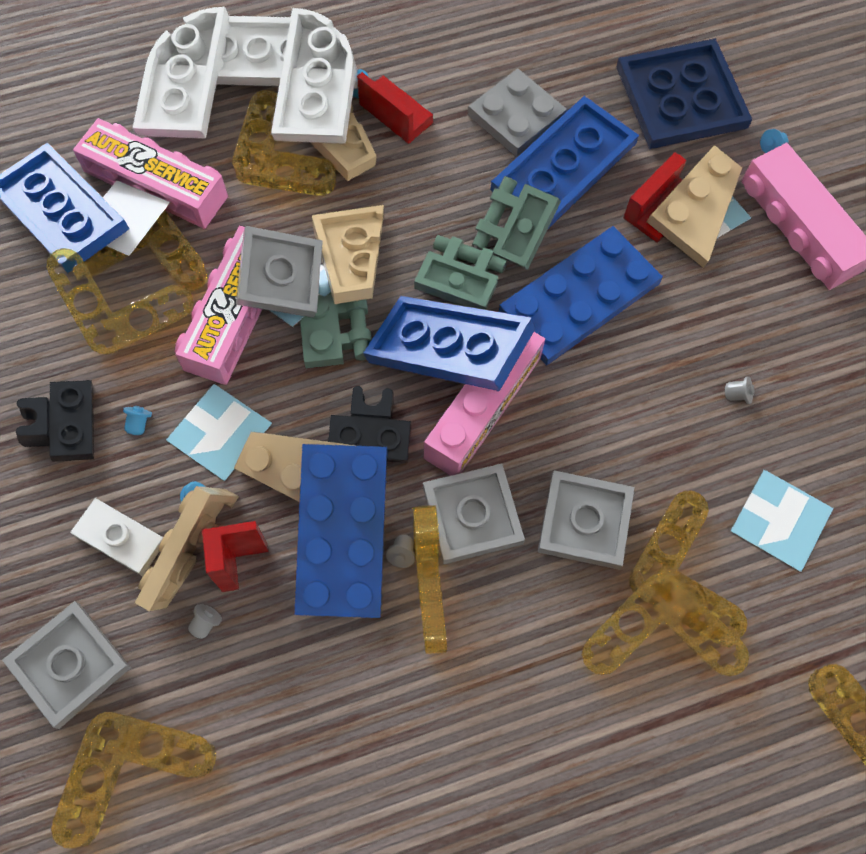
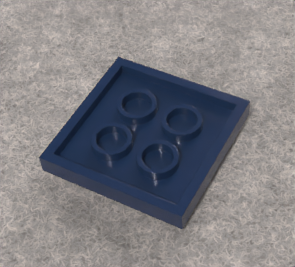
[616,38,753,149]

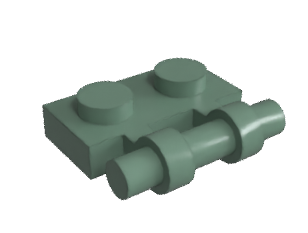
[472,176,561,270]
[414,235,507,310]
[300,292,372,368]

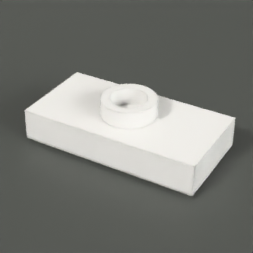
[70,498,163,577]

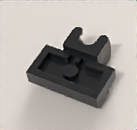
[16,380,94,462]
[328,386,411,463]

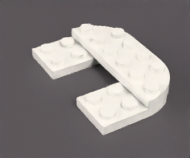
[133,7,358,144]

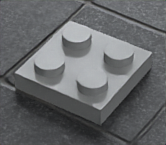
[468,68,567,157]
[236,226,323,317]
[423,463,525,565]
[538,470,635,570]
[2,601,131,729]

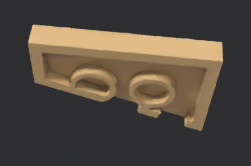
[310,103,377,181]
[646,145,742,268]
[312,205,384,304]
[234,432,356,502]
[135,486,239,611]

